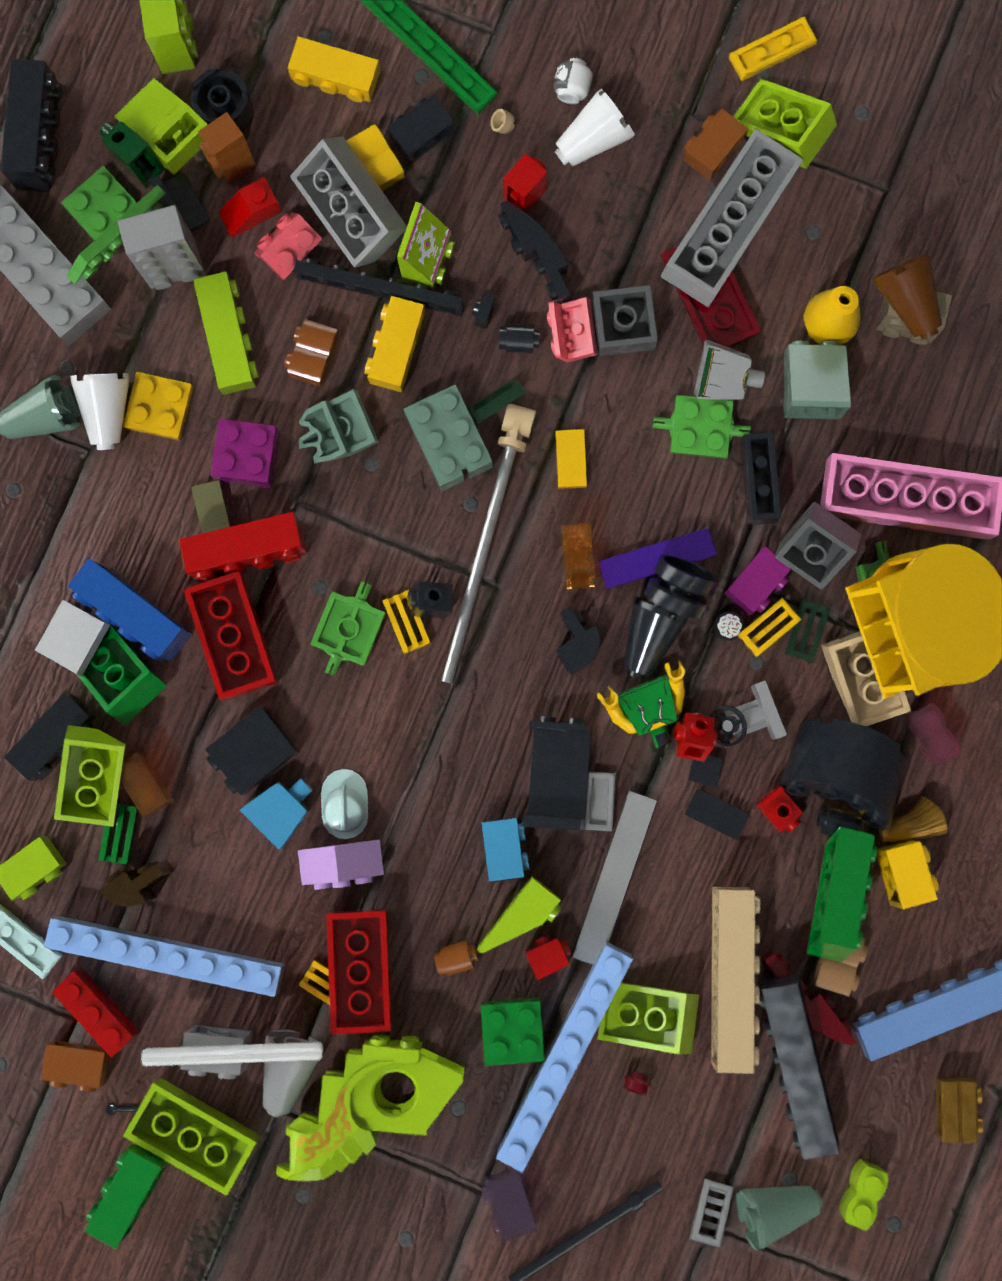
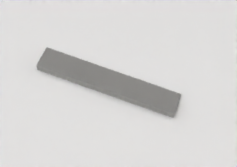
[572,791,657,965]

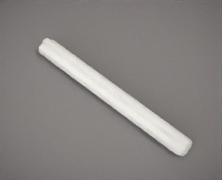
[141,1042,323,1066]

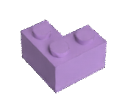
[298,840,384,890]

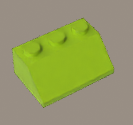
[54,725,125,827]

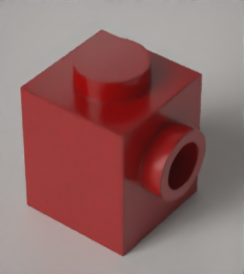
[525,934,572,980]

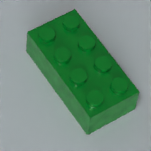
[806,827,877,962]

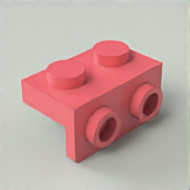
[254,213,322,280]
[547,297,598,362]

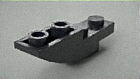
[498,201,570,304]

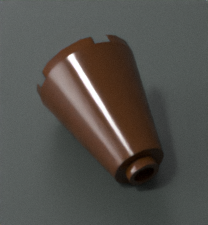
[873,253,942,340]

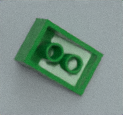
[77,622,167,726]

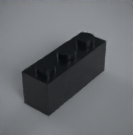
[740,432,781,525]
[4,693,96,781]

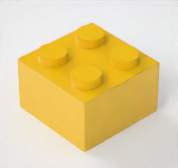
[876,840,939,909]

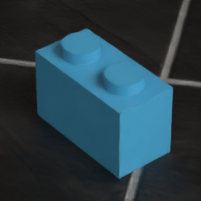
[482,818,529,882]

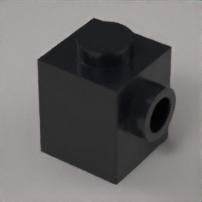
[407,581,453,619]

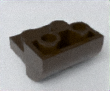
[100,861,174,907]

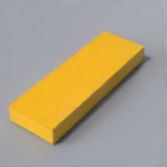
[729,17,817,81]

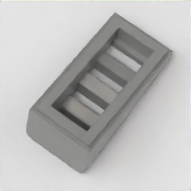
[689,1179,734,1247]

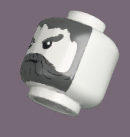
[553,58,593,104]

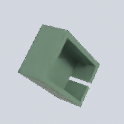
[403,385,493,492]

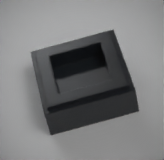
[687,755,723,787]

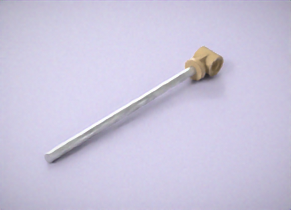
[441,403,536,684]

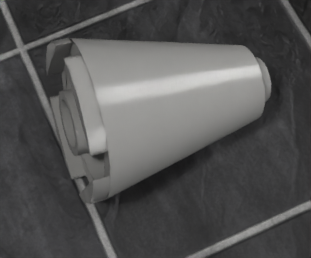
[262,1029,324,1117]

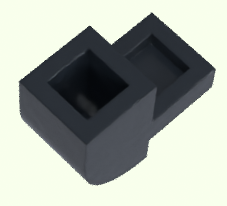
[555,607,600,676]

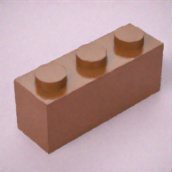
[198,112,256,185]

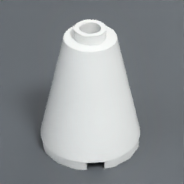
[554,88,635,166]
[70,373,129,450]

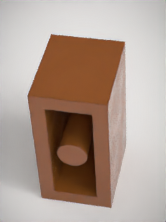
[684,108,748,181]
[41,1040,110,1092]

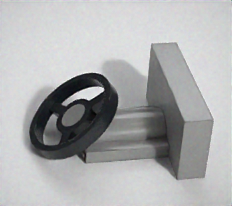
[710,680,787,746]

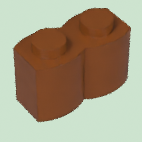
[284,319,339,387]

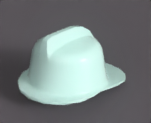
[321,769,368,839]

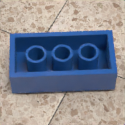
[68,558,192,661]

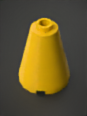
[803,286,861,345]

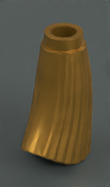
[879,796,948,842]

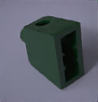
[100,121,166,189]

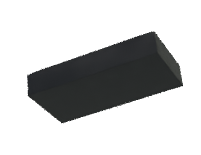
[684,789,750,841]

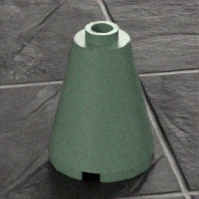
[0,375,80,440]
[736,1185,823,1251]

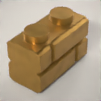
[936,1077,983,1143]

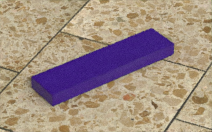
[598,528,717,590]

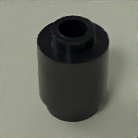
[499,324,540,353]
[816,805,862,836]

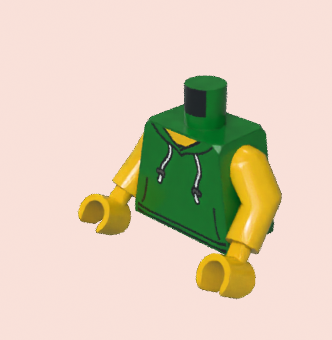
[597,660,685,748]

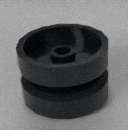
[644,554,718,619]

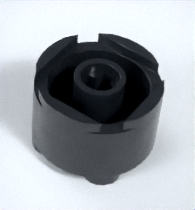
[191,69,253,131]

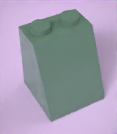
[783,340,851,420]

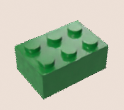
[84,1143,169,1249]

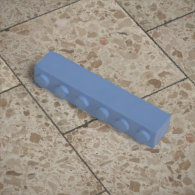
[852,959,1002,1062]

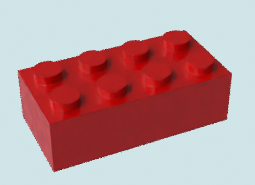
[178,512,308,583]
[183,571,280,702]
[326,909,392,1034]

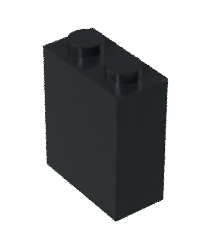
[205,706,299,795]

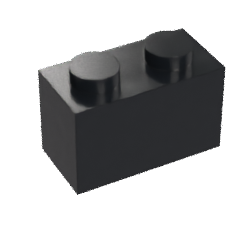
[388,95,455,164]

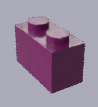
[724,546,791,615]

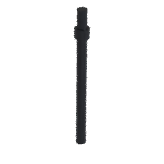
[508,1180,664,1281]

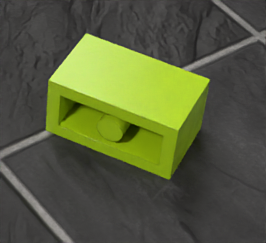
[0,836,67,901]

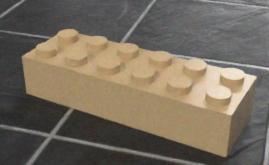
[711,887,760,1074]

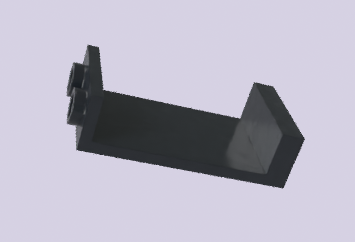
[522,716,592,831]

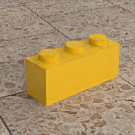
[288,36,381,102]
[365,296,426,392]

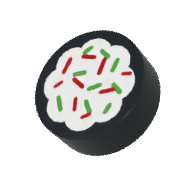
[714,612,744,641]

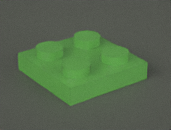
[61,166,137,240]

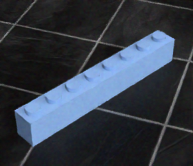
[44,916,286,997]
[496,941,633,1173]

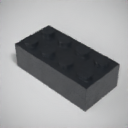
[0,59,63,192]

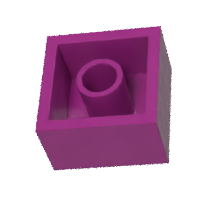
[210,419,280,488]

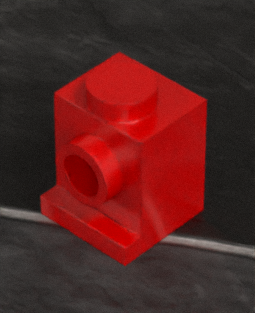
[755,786,803,833]

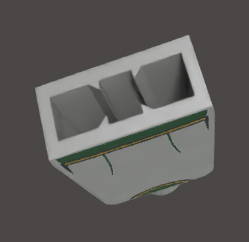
[694,340,765,400]

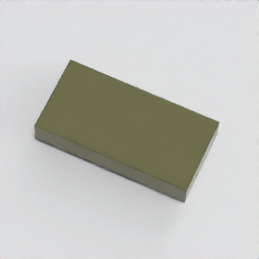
[191,480,231,534]

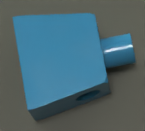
[240,778,313,850]

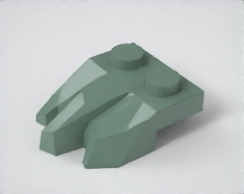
[299,389,379,463]

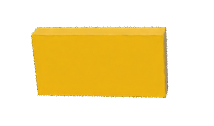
[555,429,587,489]

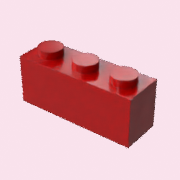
[52,968,140,1057]

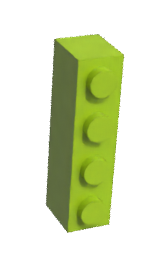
[193,272,259,395]

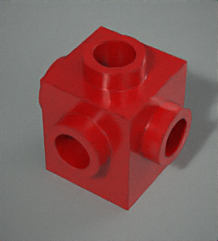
[673,712,718,762]

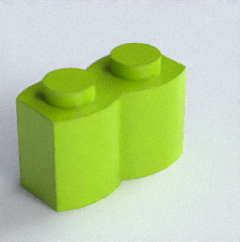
[839,1159,888,1231]

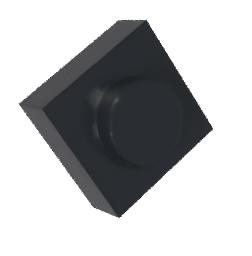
[472,292,496,329]

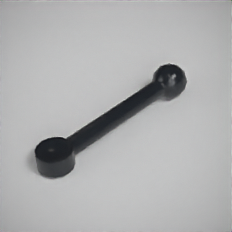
[105,1103,140,1115]

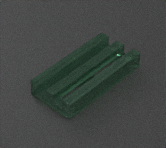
[467,379,526,424]
[784,599,830,663]

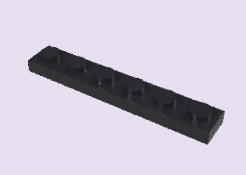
[294,259,464,316]

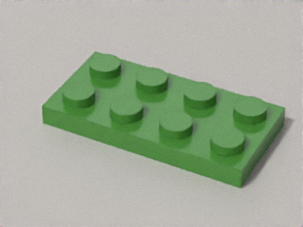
[67,185,166,284]

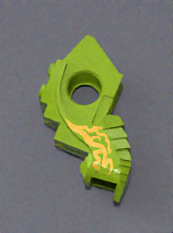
[276,1033,464,1182]

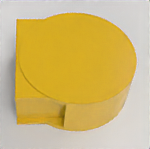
[845,544,1002,699]

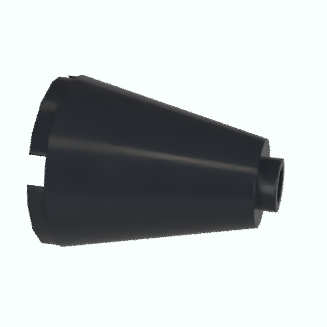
[624,596,688,680]

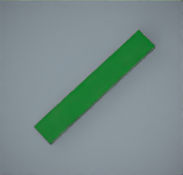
[360,0,498,115]

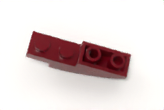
[761,951,856,1046]

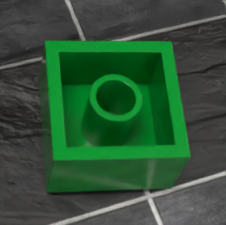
[481,997,544,1066]

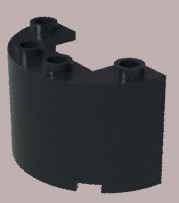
[779,718,911,830]

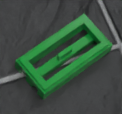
[98,803,139,865]

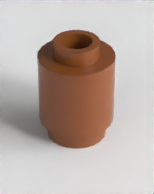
[434,940,479,976]

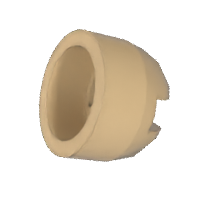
[491,109,515,134]

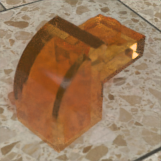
[561,523,595,589]

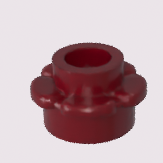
[623,1072,652,1096]

